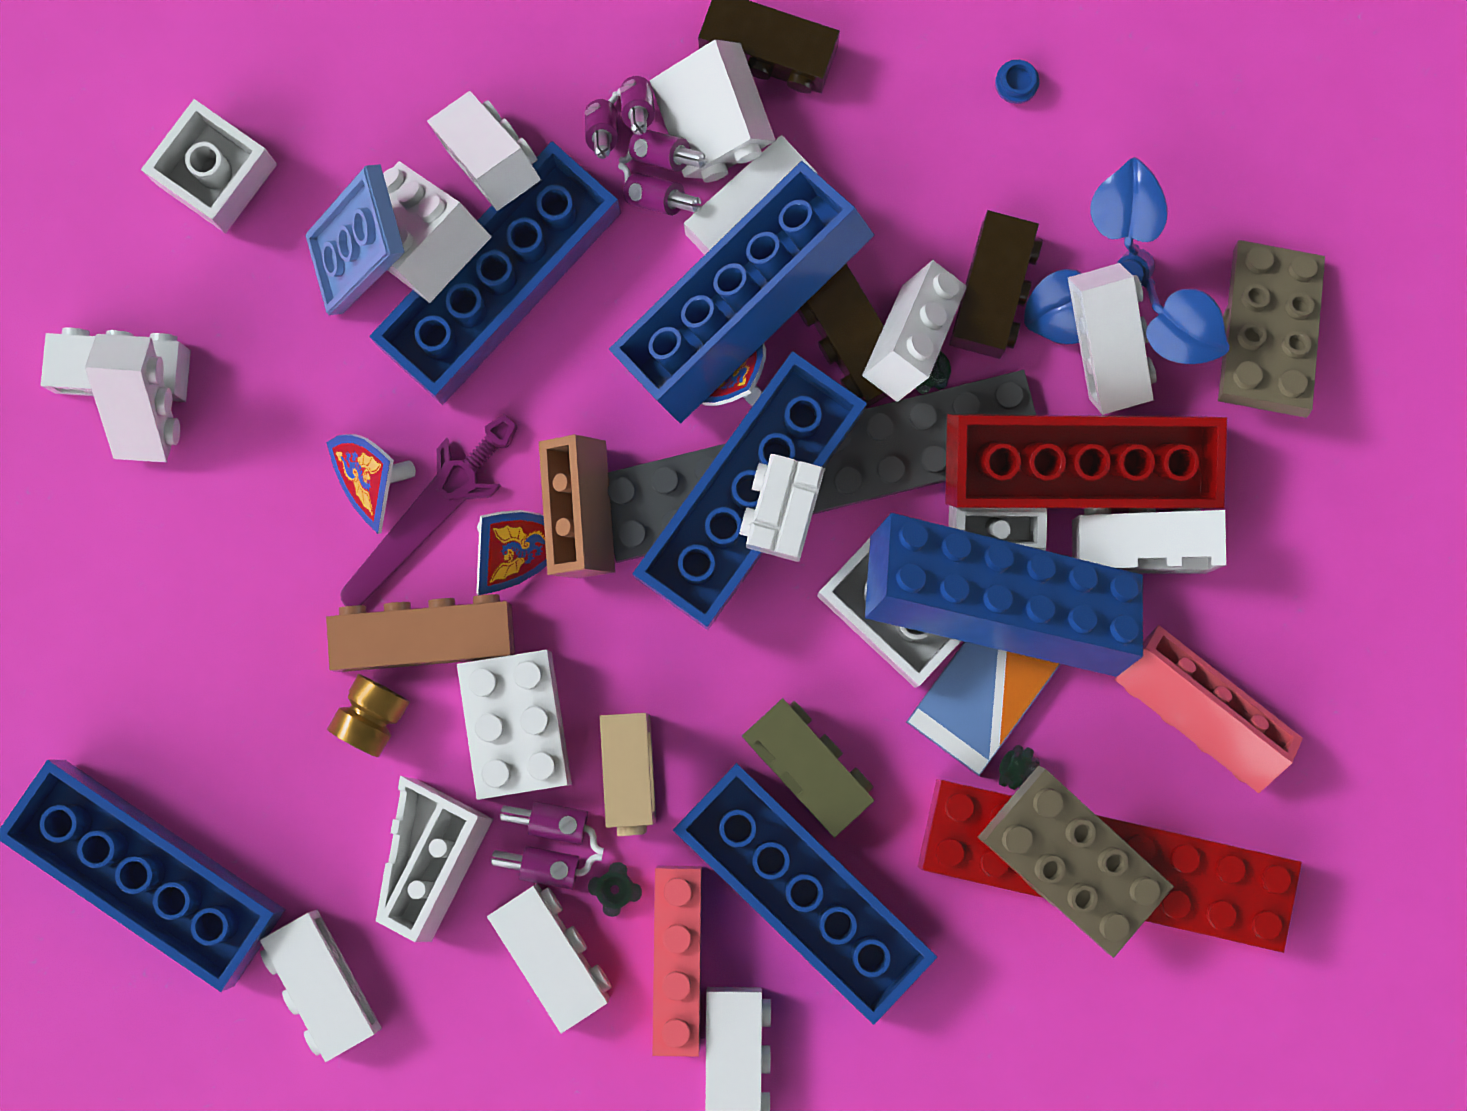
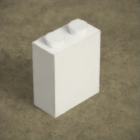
[649,39,776,183]

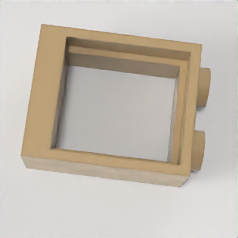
[600,713,656,836]

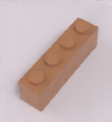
[326,594,515,672]

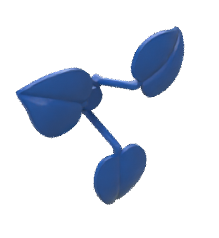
[1024,157,1230,364]

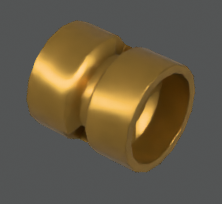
[327,674,410,757]

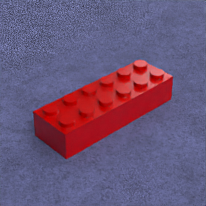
[945,414,1227,508]

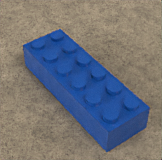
[369,141,621,405]
[609,161,875,424]
[632,351,867,630]
[865,513,1143,677]
[0,760,286,992]
[673,763,937,1025]

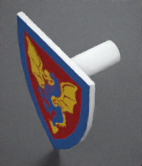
[702,343,766,406]
[326,434,416,534]
[476,510,547,595]

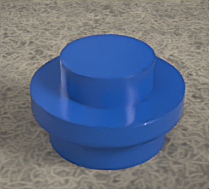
[995,60,1039,104]

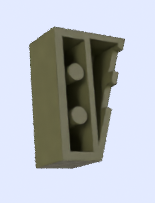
[742,698,875,838]

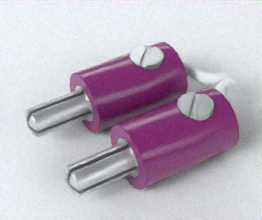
[585,76,655,159]
[618,130,707,216]
[491,802,604,890]

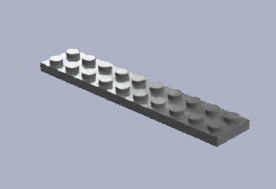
[608,370,1036,563]

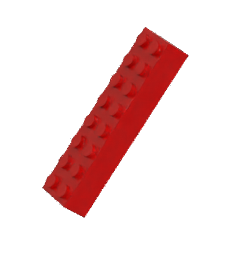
[917,779,1302,953]

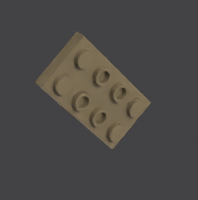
[1218,240,1325,418]
[978,765,1174,958]

